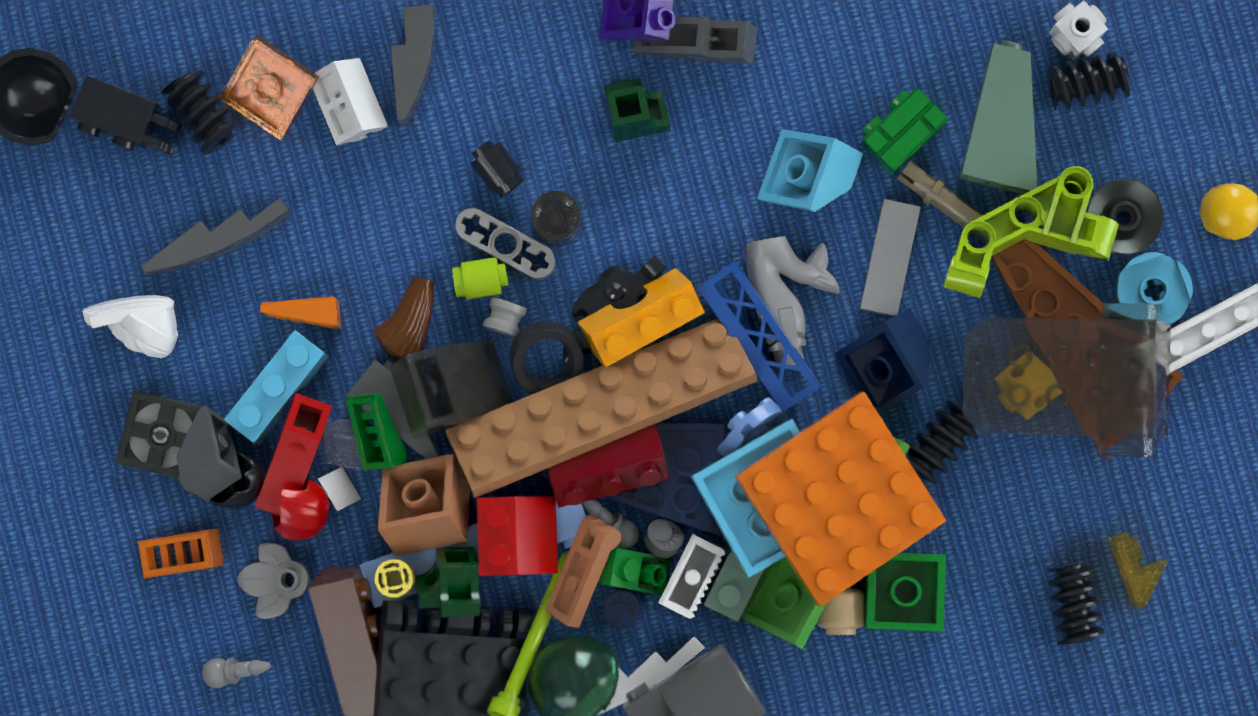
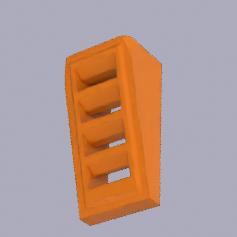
[260,296,341,329]
[138,528,224,579]

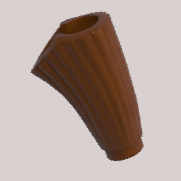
[372,277,435,364]

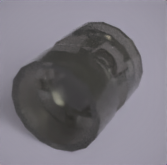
[531,191,581,245]

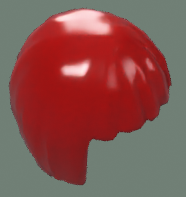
[271,479,330,541]

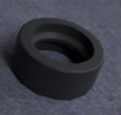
[510,321,584,394]

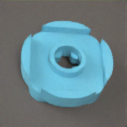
[1115,252,1193,329]

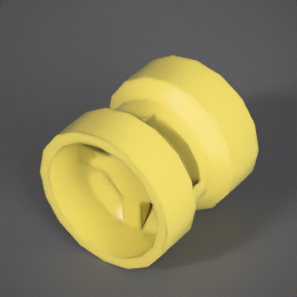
[375,559,416,598]

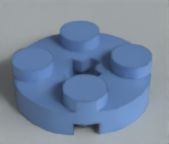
[717,397,787,458]

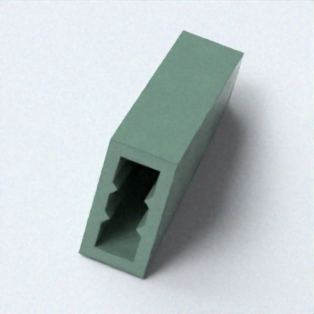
[958,40,1037,195]

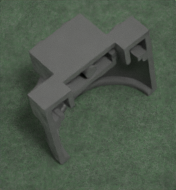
[623,645,766,716]

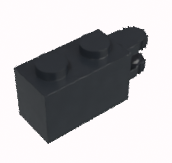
[69,75,183,155]

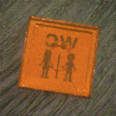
[220,35,319,140]

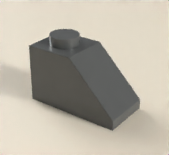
[176,405,241,501]

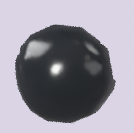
[209,452,263,509]

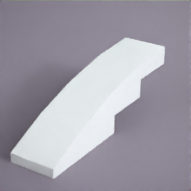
[565,636,705,716]

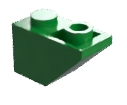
[597,548,670,595]

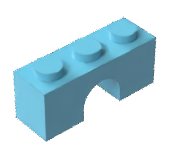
[224,330,329,445]

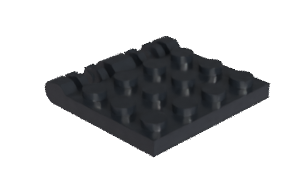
[373,600,533,716]

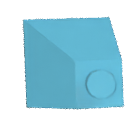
[757,129,863,212]

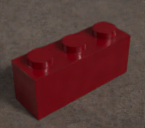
[548,424,670,508]

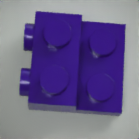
[599,0,675,43]

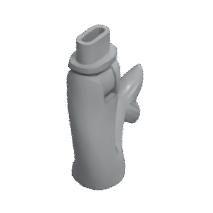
[746,236,840,368]

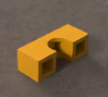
[577,268,705,367]

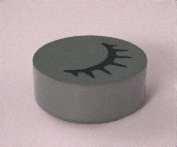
[644,519,684,558]

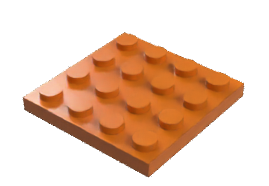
[734,392,946,607]

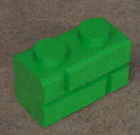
[861,87,948,176]

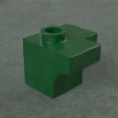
[604,78,671,142]
[415,546,480,617]

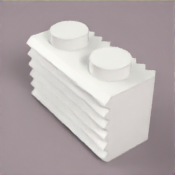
[658,534,725,618]

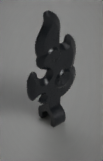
[563,256,666,363]

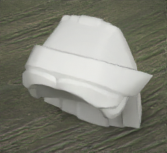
[82,295,178,358]

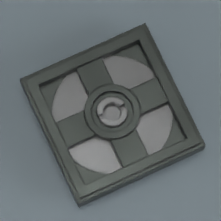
[115,390,203,478]

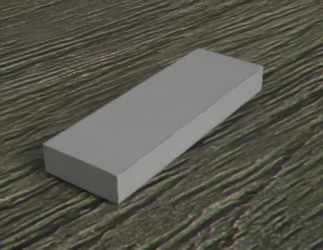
[859,199,921,317]

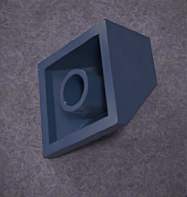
[835,309,930,415]

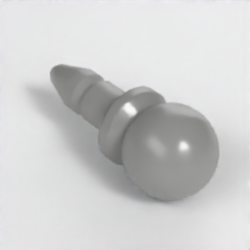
[582,499,639,550]
[202,657,271,688]

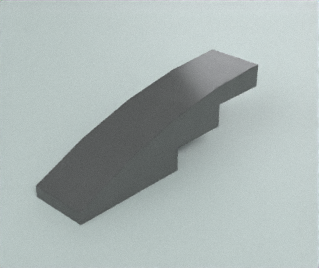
[141,198,293,277]

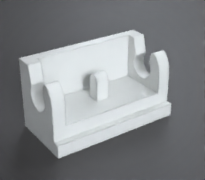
[312,58,388,146]

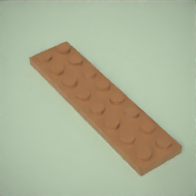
[445,318,757,498]

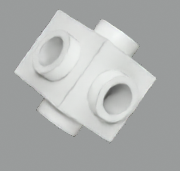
[1049,1,1108,61]

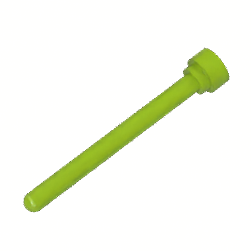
[487,551,569,716]

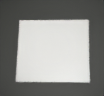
[318,467,361,511]

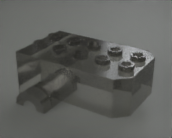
[963,303,1171,458]

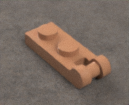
[545,514,621,628]

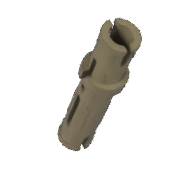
[896,160,987,245]

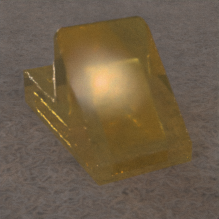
[1108,531,1169,609]

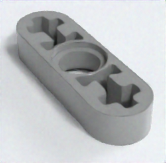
[455,208,556,280]

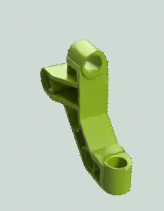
[943,166,1119,298]

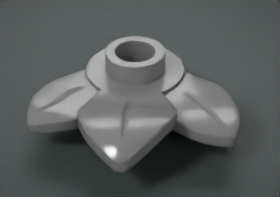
[237,543,310,619]

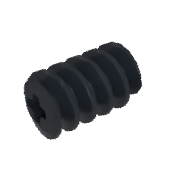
[1047,52,1130,110]
[161,70,238,155]
[907,400,979,485]
[1046,564,1104,645]

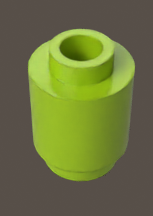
[452,257,509,300]

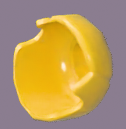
[1199,183,1258,240]

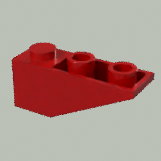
[254,393,332,516]

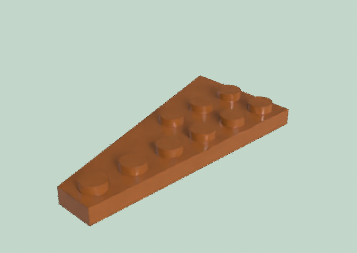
[991,240,1184,460]

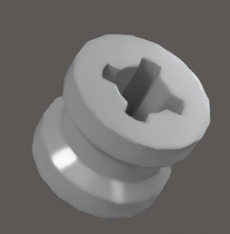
[482,297,527,338]

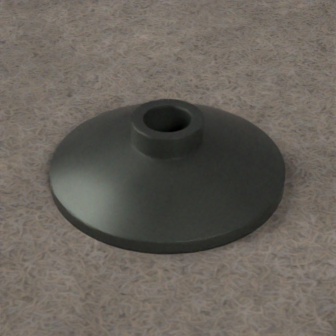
[1087,179,1163,254]

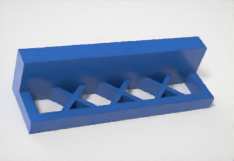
[697,261,821,412]

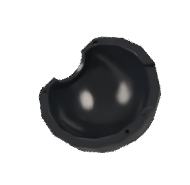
[0,48,78,146]

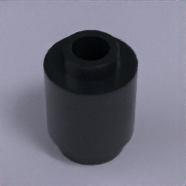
[470,140,525,198]

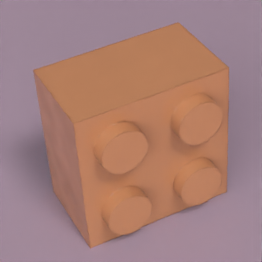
[378,454,470,556]

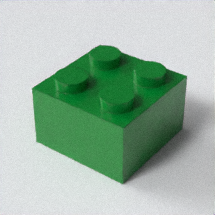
[863,553,946,632]

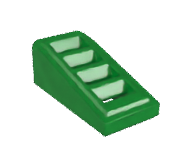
[346,392,408,471]

